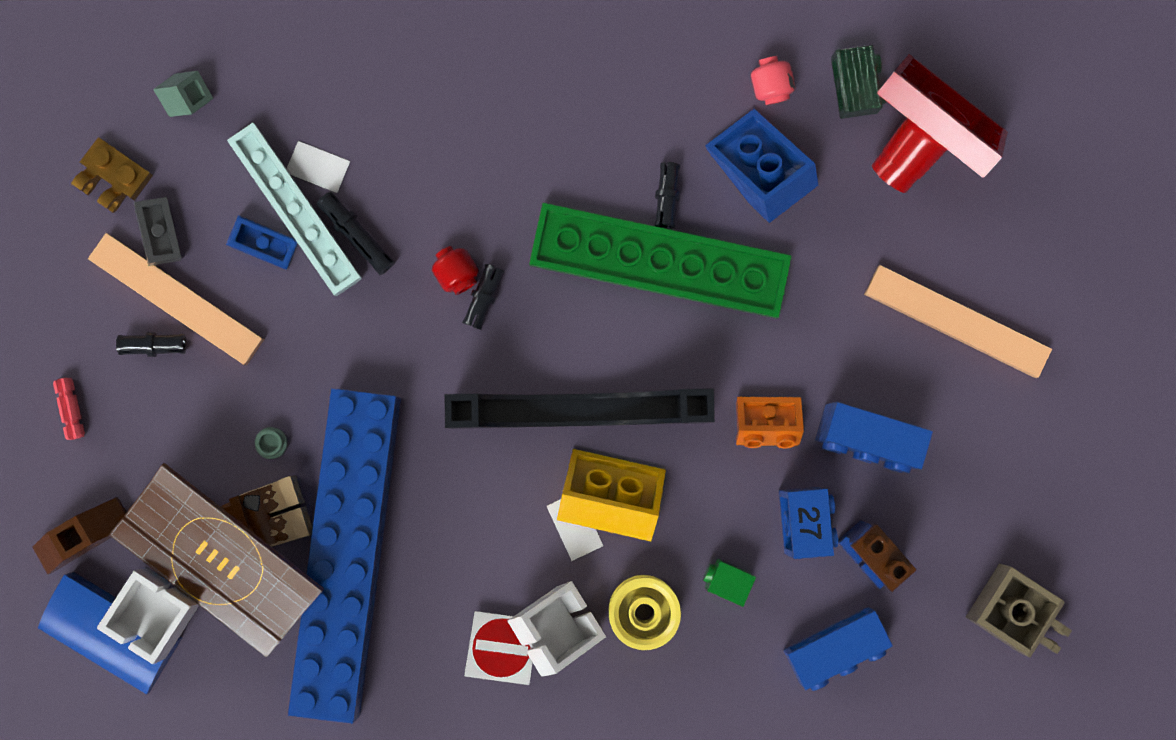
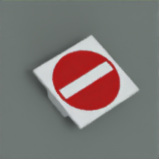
[464,611,532,685]

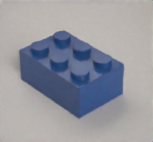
[815,402,933,474]

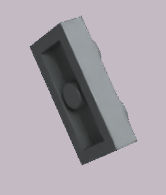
[134,197,181,266]

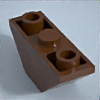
[32,497,127,575]

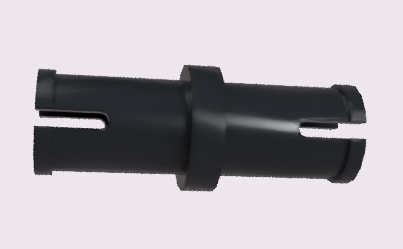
[655,162,681,229]
[462,264,505,330]
[116,332,186,357]

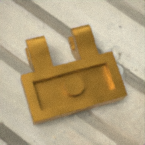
[71,137,153,213]

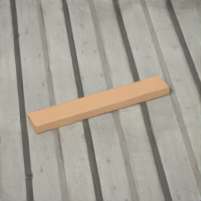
[88,233,265,366]
[864,265,1052,378]

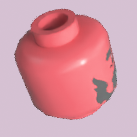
[751,56,796,105]

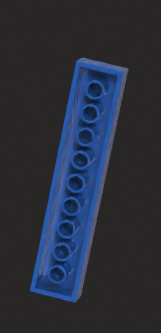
[288,388,401,724]

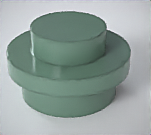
[255,427,288,459]

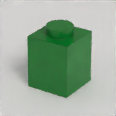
[703,558,756,607]

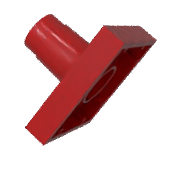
[872,54,1008,193]

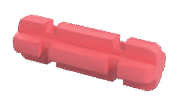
[53,377,85,440]

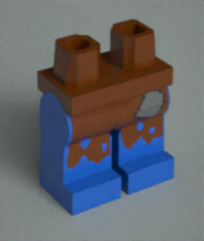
[838,520,917,592]

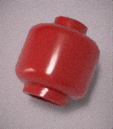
[432,246,479,295]

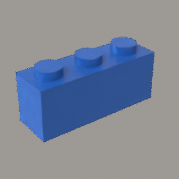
[783,607,893,691]

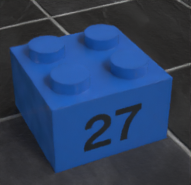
[779,487,838,559]

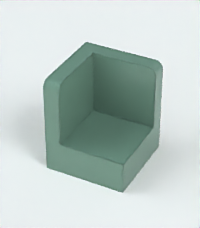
[153,70,213,117]

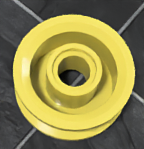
[608,575,681,650]

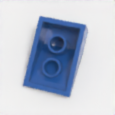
[705,109,819,223]

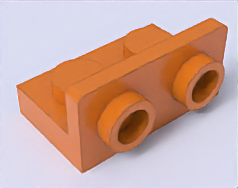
[736,397,804,449]

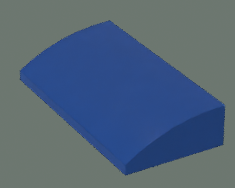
[38,572,182,694]

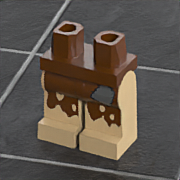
[221,475,313,547]

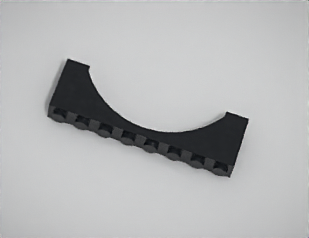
[444,388,715,429]

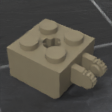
[965,563,1072,658]

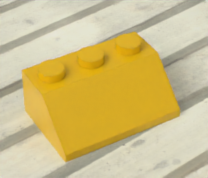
[557,449,666,541]

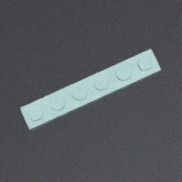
[227,123,362,297]

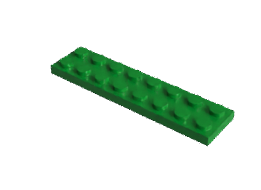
[529,203,792,319]

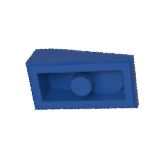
[226,215,297,270]

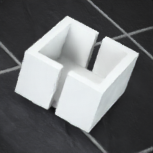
[97,568,200,664]
[507,581,606,677]

